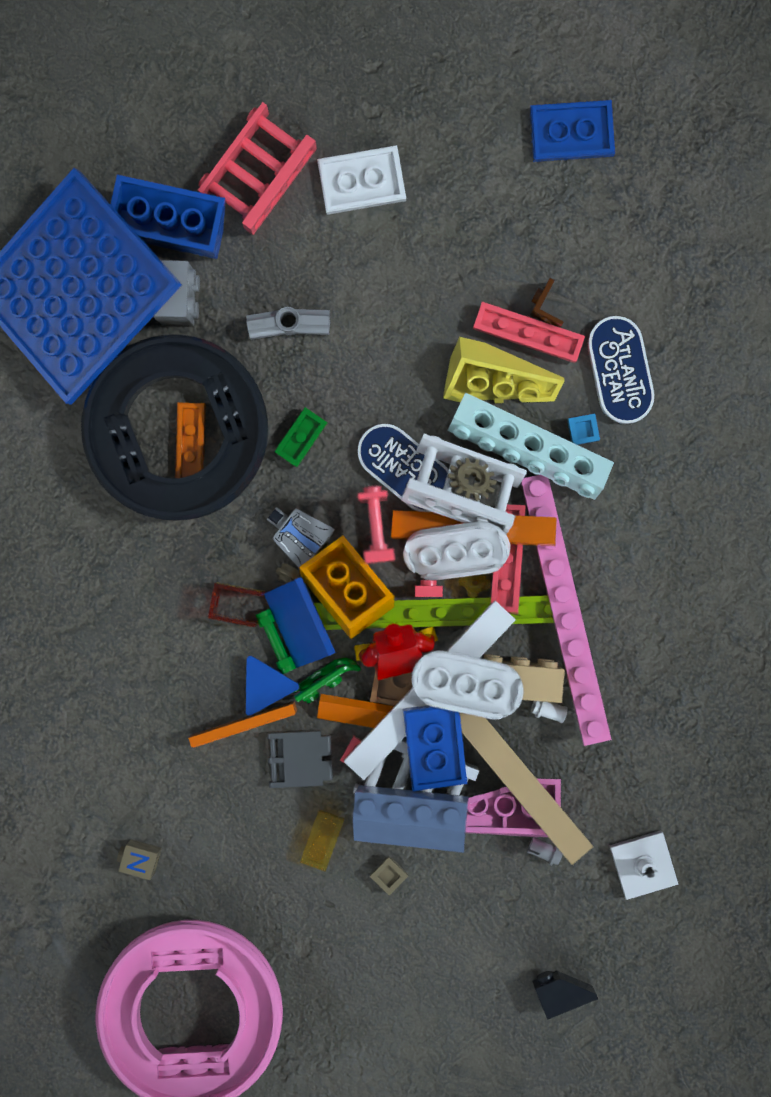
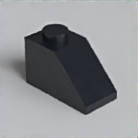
[532,971,598,1020]

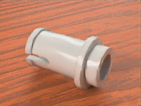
[531,701,568,723]

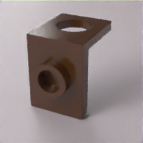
[530,278,564,328]

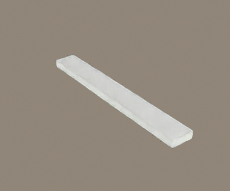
[344,600,516,780]

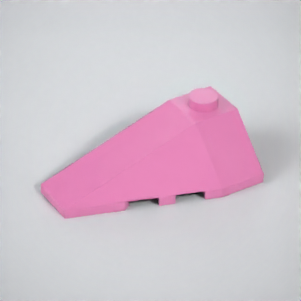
[466,779,561,837]

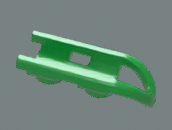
[294,658,361,703]

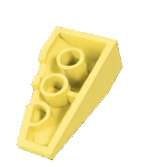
[443,337,564,403]

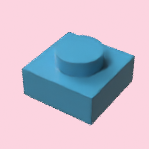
[567,414,600,445]

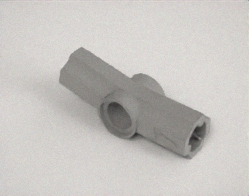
[246,307,330,340]

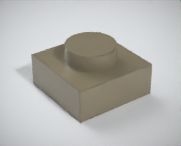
[370,855,408,896]

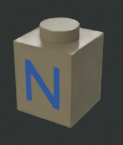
[117,839,162,880]

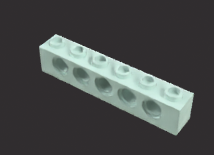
[447,392,614,500]

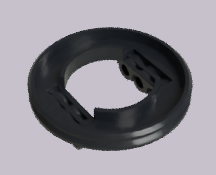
[81,334,268,521]

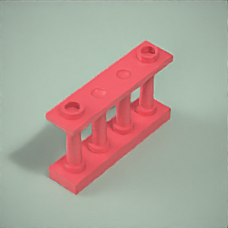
[198,102,317,235]
[358,486,394,563]

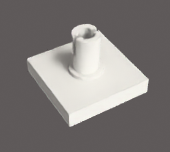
[609,830,678,900]

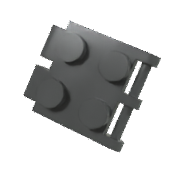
[267,730,333,788]

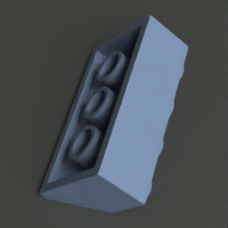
[353,785,469,852]

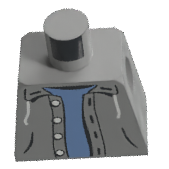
[267,507,335,567]

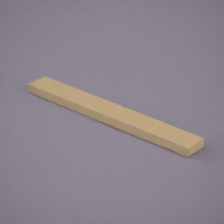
[460,712,593,865]

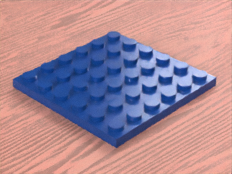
[0,168,182,405]

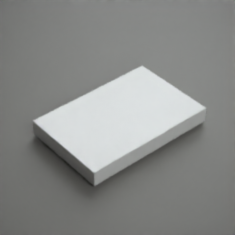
[317,145,406,215]

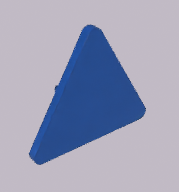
[246,656,299,716]

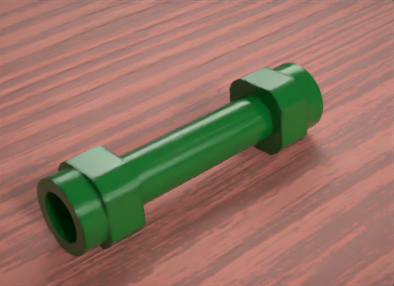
[255,609,296,674]

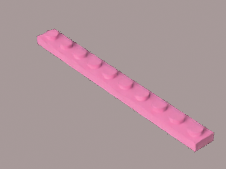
[521,474,612,746]

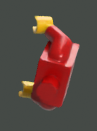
[354,623,438,680]

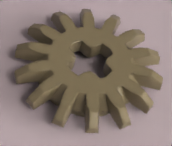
[448,458,497,501]

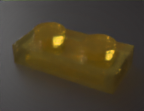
[300,809,344,871]

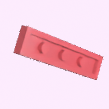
[473,302,585,363]
[491,504,526,614]

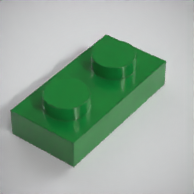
[275,407,328,468]

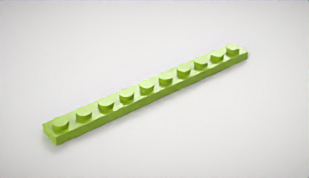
[314,595,554,630]

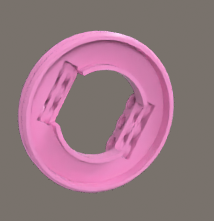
[96,920,283,1097]

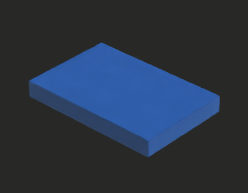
[530,100,615,162]
[264,577,335,668]
[403,705,467,791]

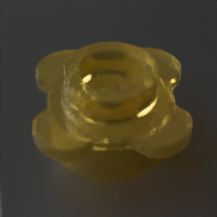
[459,574,491,598]

